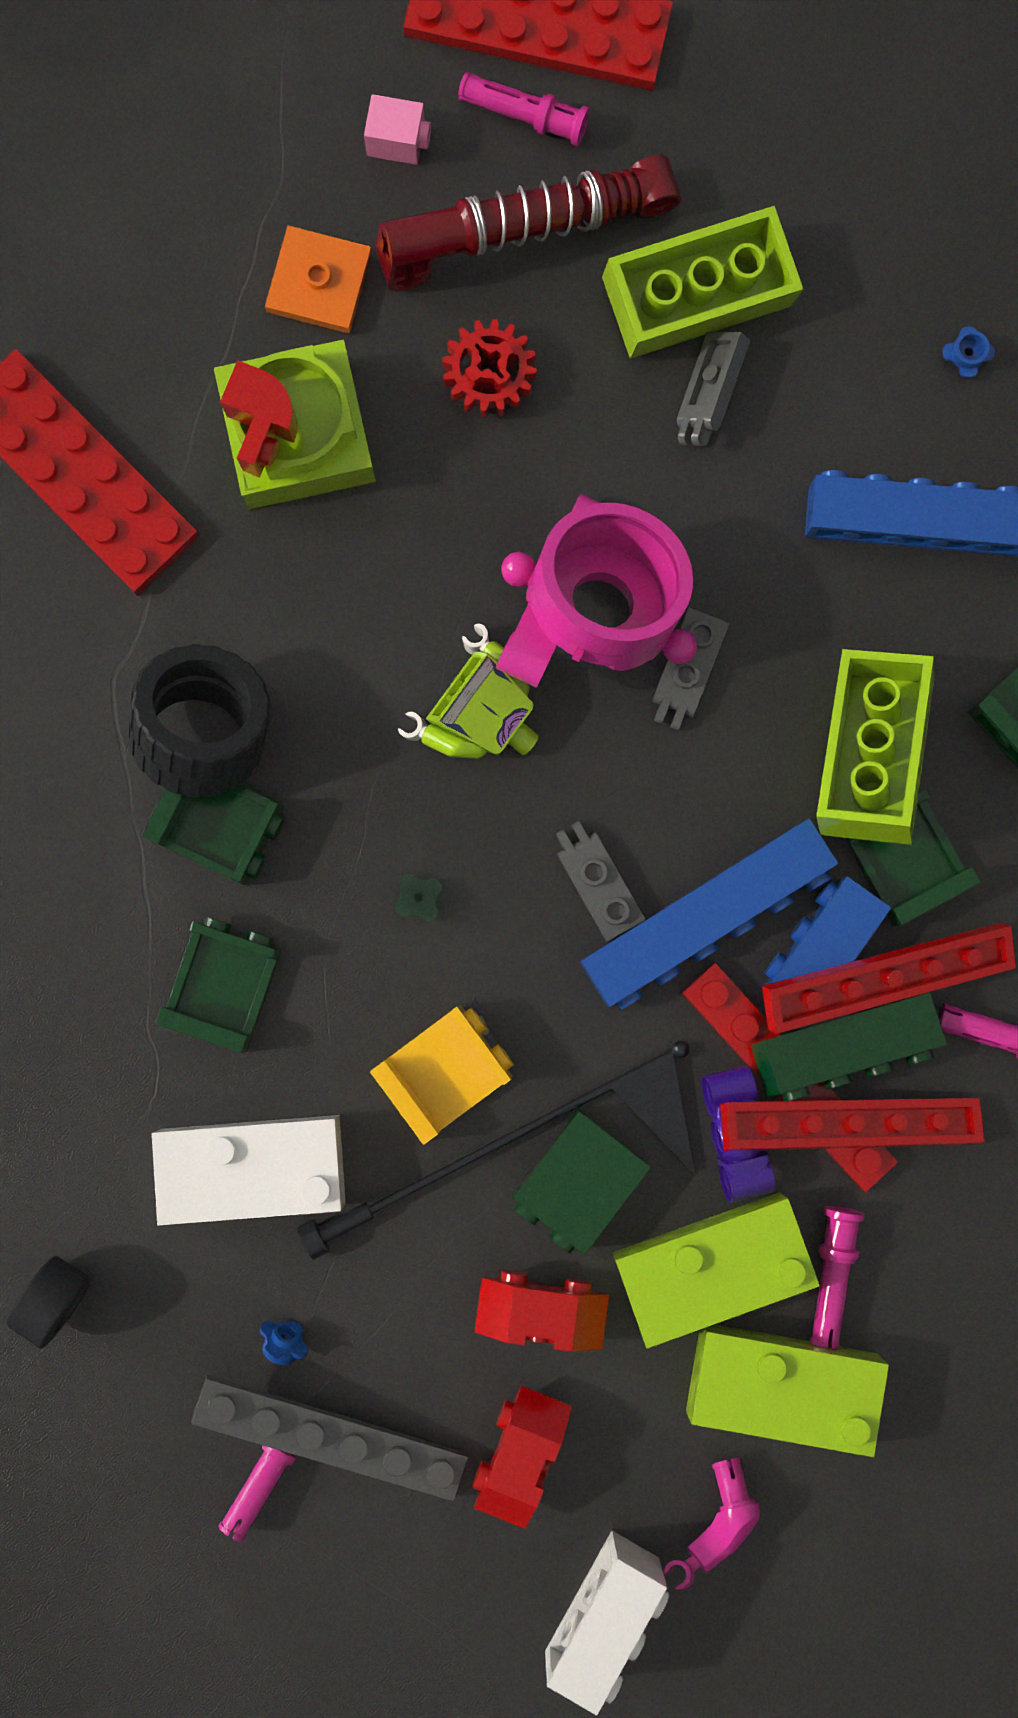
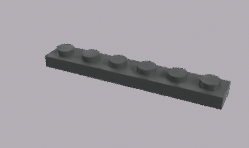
[191,1375,468,1501]

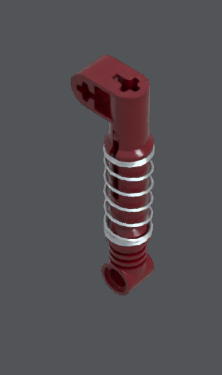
[375,154,681,292]

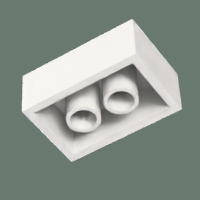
[545,1530,669,1716]

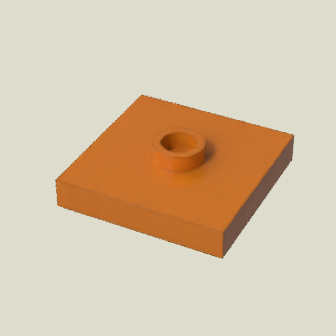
[265,225,372,334]

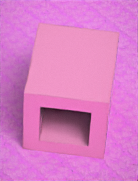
[364,94,431,165]

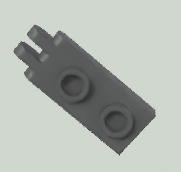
[677,332,750,447]
[652,607,730,731]
[556,821,646,942]

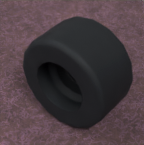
[5,1256,90,1349]

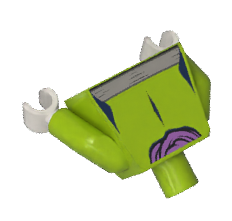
[398,624,539,759]

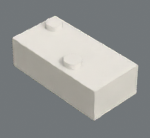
[152,1115,346,1225]

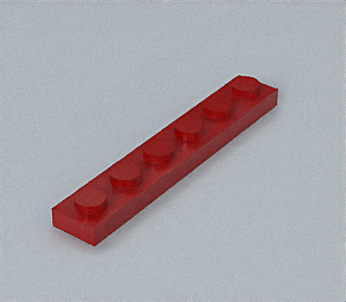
[762,923,1016,1034]
[681,963,898,1193]
[720,1098,985,1151]

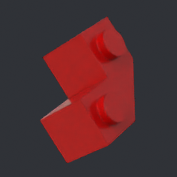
[475,1270,609,1352]
[472,1385,572,1529]

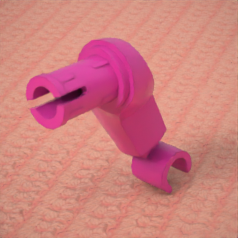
[664,1458,760,1590]

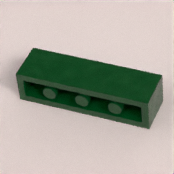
[751,992,947,1101]

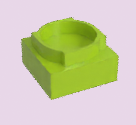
[214,339,376,510]

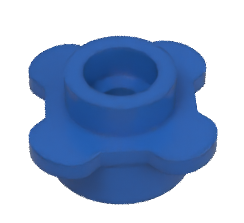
[942,326,995,379]
[260,1321,308,1365]

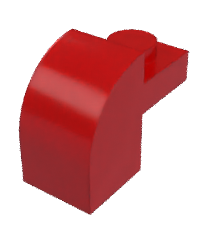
[220,360,297,478]

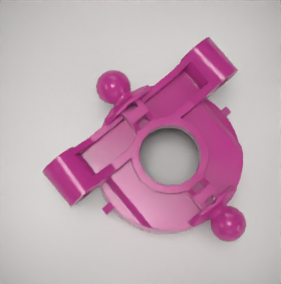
[496,493,697,688]

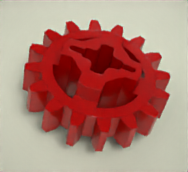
[442,319,537,418]

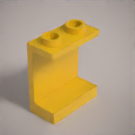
[370,1005,514,1145]

